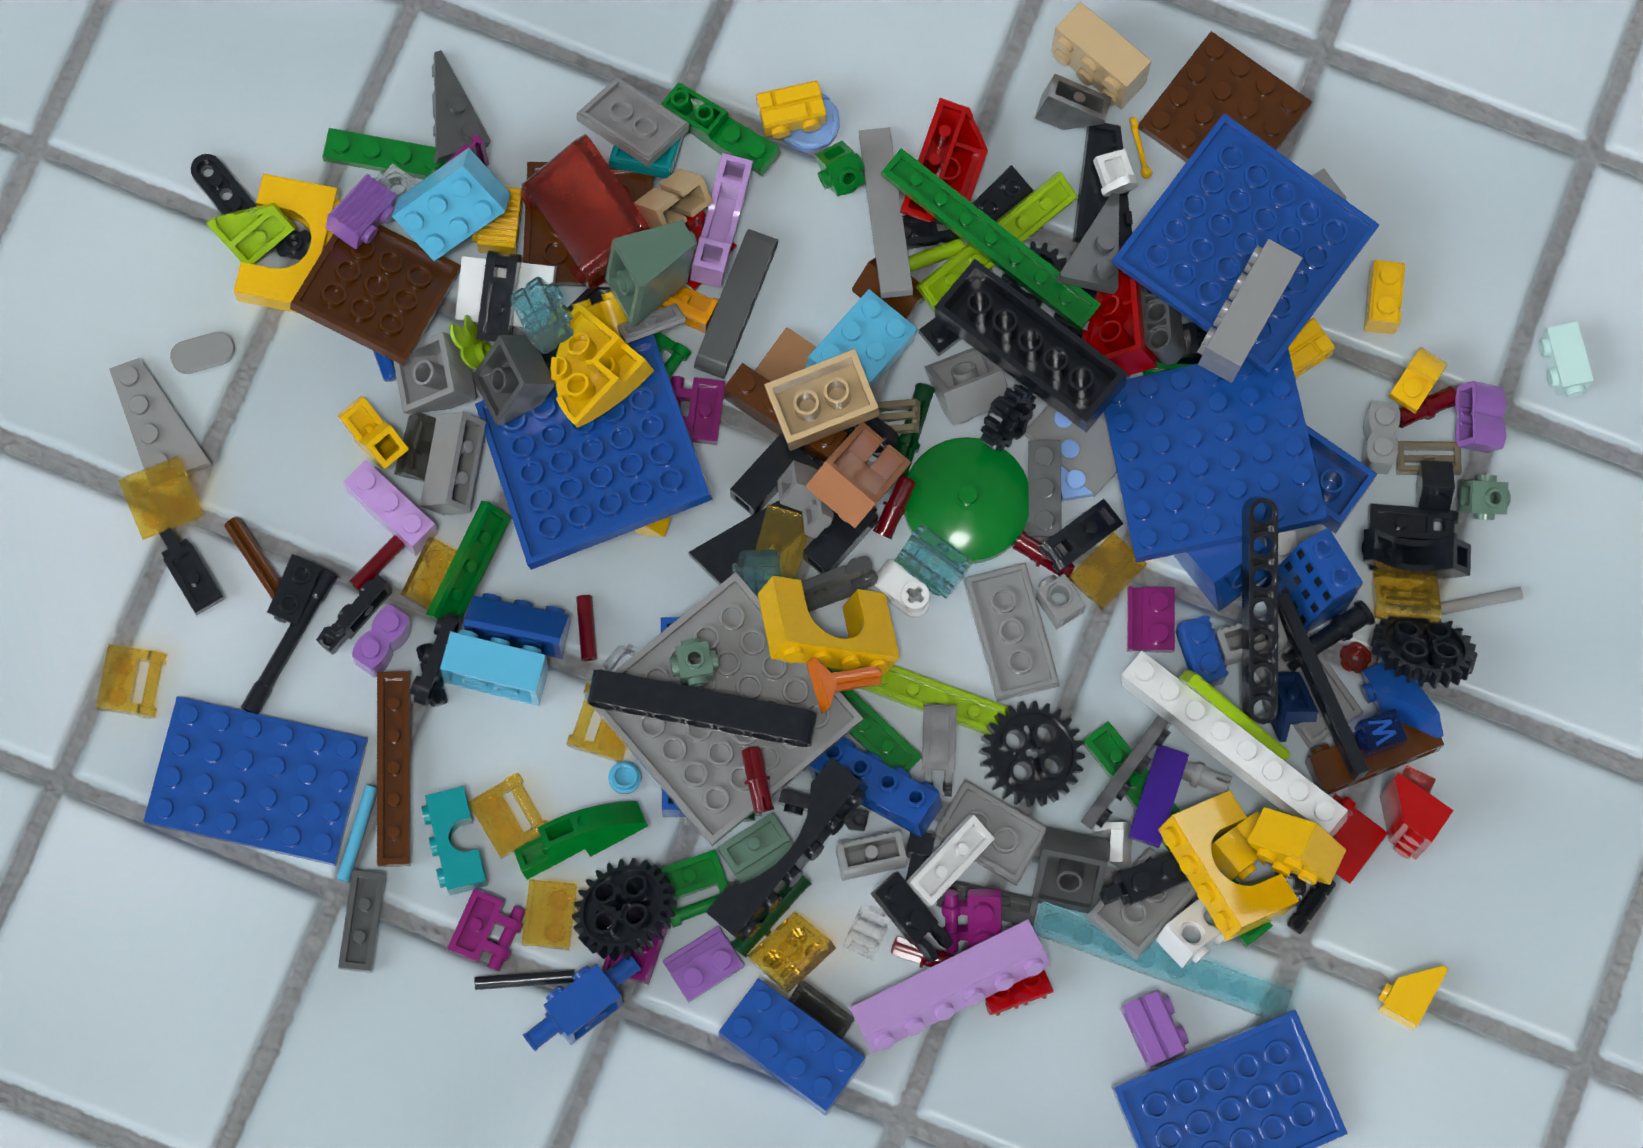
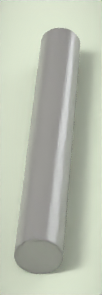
[1426,587,1523,617]

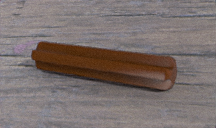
[224,516,280,599]

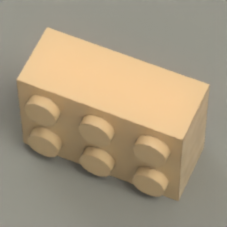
[1051,1,1151,110]
[764,349,880,451]

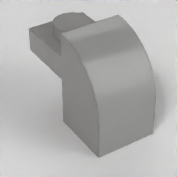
[777,460,834,538]

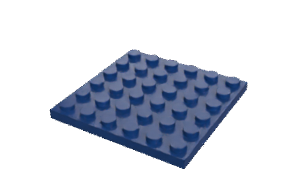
[1111,113,1380,376]
[475,335,713,570]
[1104,349,1328,563]

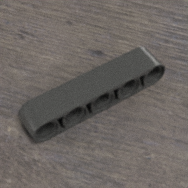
[694,229,779,379]
[1140,284,1185,365]

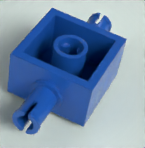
[522,956,641,1051]

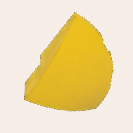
[551,303,655,428]

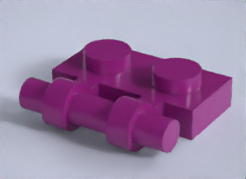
[671,376,725,445]
[447,888,526,972]
[941,889,1002,953]

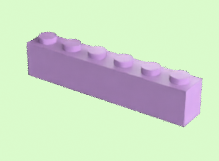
[850,919,1051,1054]

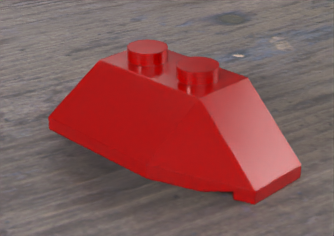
[900,98,988,223]

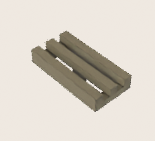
[877,399,921,434]
[1396,441,1462,475]

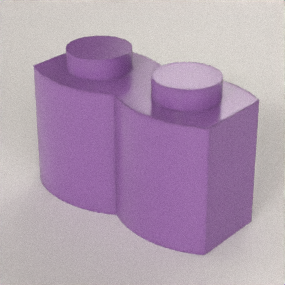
[1455,381,1506,453]
[352,604,412,677]

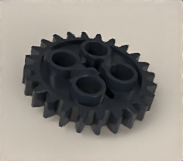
[1370,610,1478,689]
[979,701,1085,807]
[572,858,677,961]

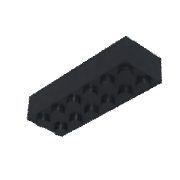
[934,259,1127,433]

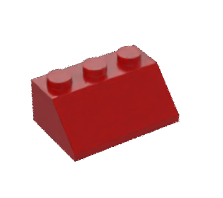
[1380,772,1454,860]

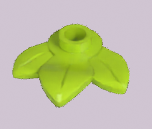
[449,315,491,369]

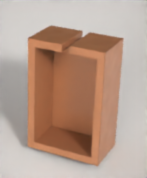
[805,422,911,528]

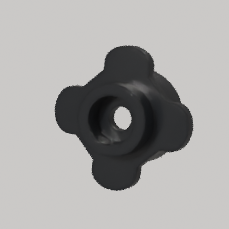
[276,230,311,260]

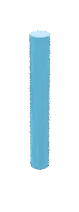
[337,785,377,883]

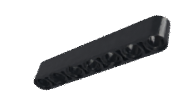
[1242,497,1278,724]
[587,670,817,748]

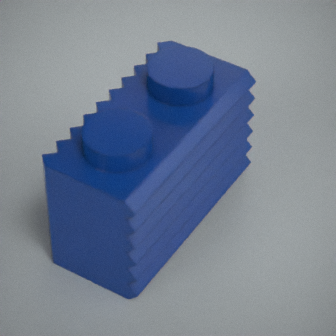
[1175,615,1229,687]

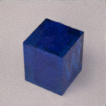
[1353,709,1407,758]

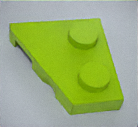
[206,203,296,264]

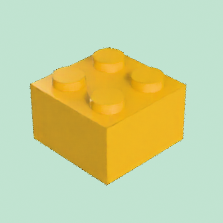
[1247,807,1346,885]

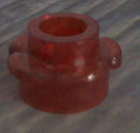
[1340,642,1372,674]

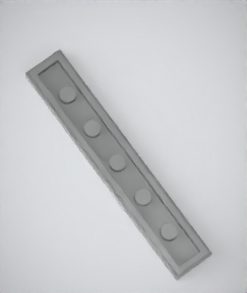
[859,127,913,298]

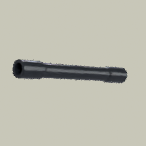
[241,567,338,715]

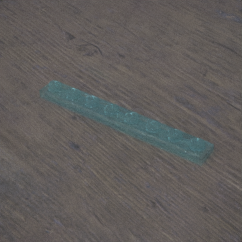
[1033,901,1293,1020]

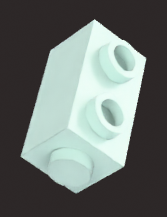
[1539,321,1594,398]

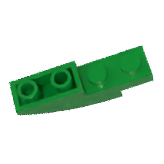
[660,82,781,176]
[514,801,648,880]

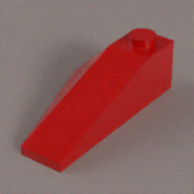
[1081,246,1157,376]

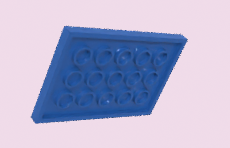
[143,696,368,866]
[1111,1010,1348,1148]

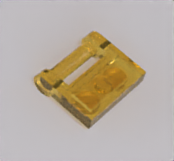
[1371,572,1441,623]
[96,644,167,719]
[566,683,627,763]
[468,773,548,859]

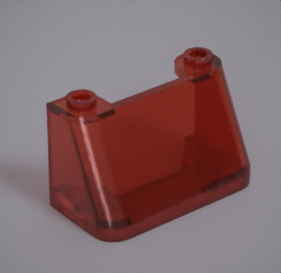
[520,134,650,291]

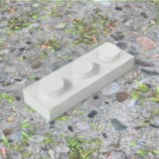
[906,814,995,907]

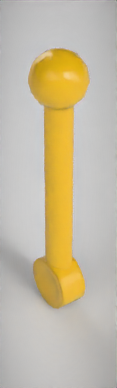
[1129,117,1153,179]

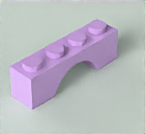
[690,153,753,288]

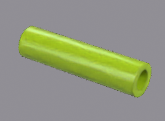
[908,238,965,272]

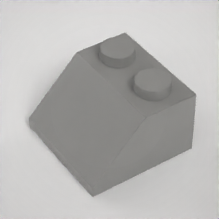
[393,332,477,414]
[924,348,1008,425]

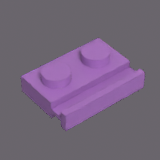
[663,926,744,1003]

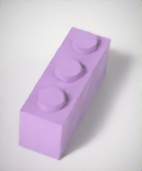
[343,460,438,556]

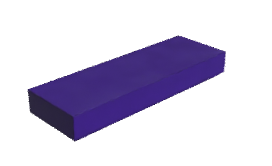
[1128,745,1189,848]

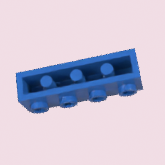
[809,737,943,838]

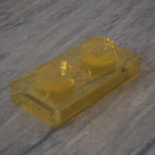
[401,537,456,610]

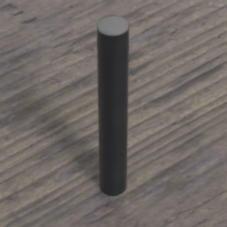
[474,969,575,990]

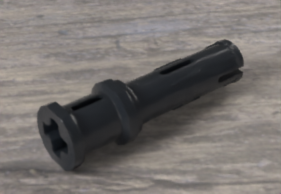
[1282,600,1375,672]

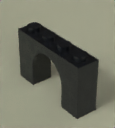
[730,433,878,574]

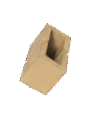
[634,169,713,230]

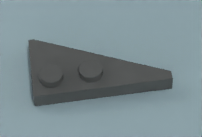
[432,50,491,164]
[1056,193,1119,295]

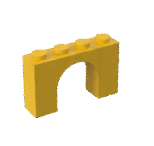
[234,173,341,313]
[758,576,900,675]
[1158,790,1299,941]

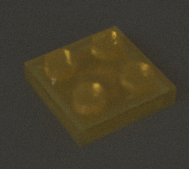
[118,455,203,540]
[747,911,836,993]

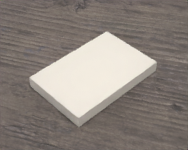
[455,256,557,330]

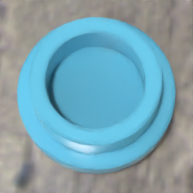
[608,761,641,794]

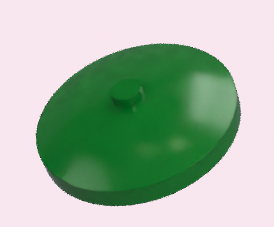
[904,437,1029,564]

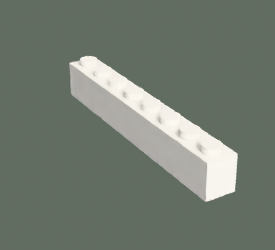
[1121,651,1348,837]

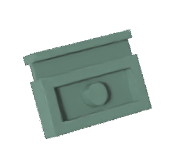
[717,812,793,883]

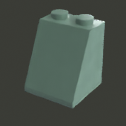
[605,220,697,327]

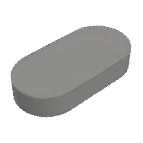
[170,332,235,374]

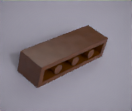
[724,363,848,463]
[1305,721,1444,795]

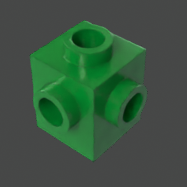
[815,141,866,196]

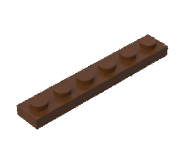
[377,671,411,867]

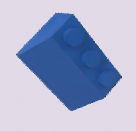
[463,593,571,659]

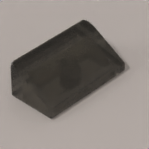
[394,412,436,482]
[789,980,855,1040]

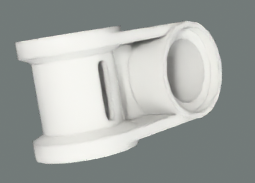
[869,559,930,618]

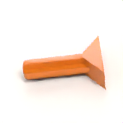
[806,657,882,714]

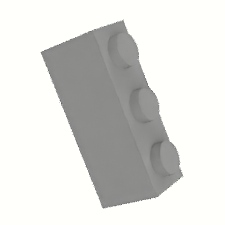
[420,411,486,516]

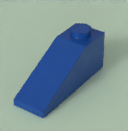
[1361,663,1444,738]

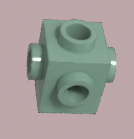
[1458,474,1511,520]
[670,638,719,688]

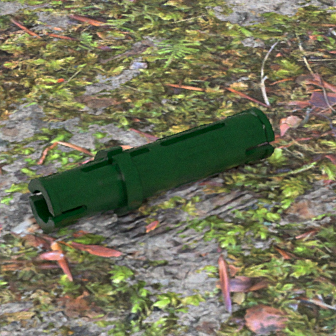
[897,383,935,477]
[730,875,811,958]

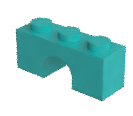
[421,786,488,895]

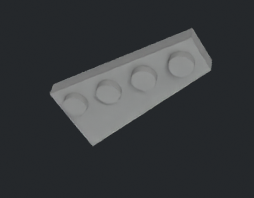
[109,358,212,487]

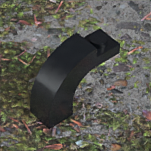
[1361,528,1471,579]

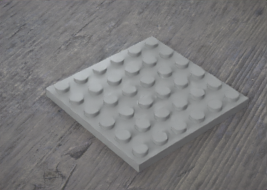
[585,572,863,847]

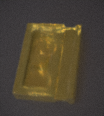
[750,505,808,579]
[1069,532,1147,611]
[521,879,578,951]

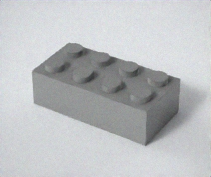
[1197,239,1303,383]

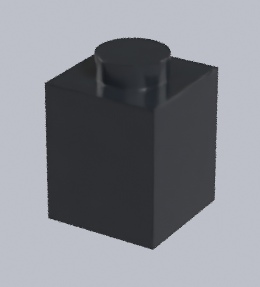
[1416,460,1455,512]

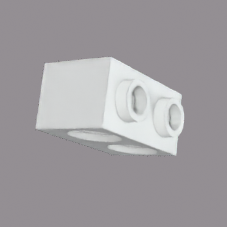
[1156,899,1226,969]

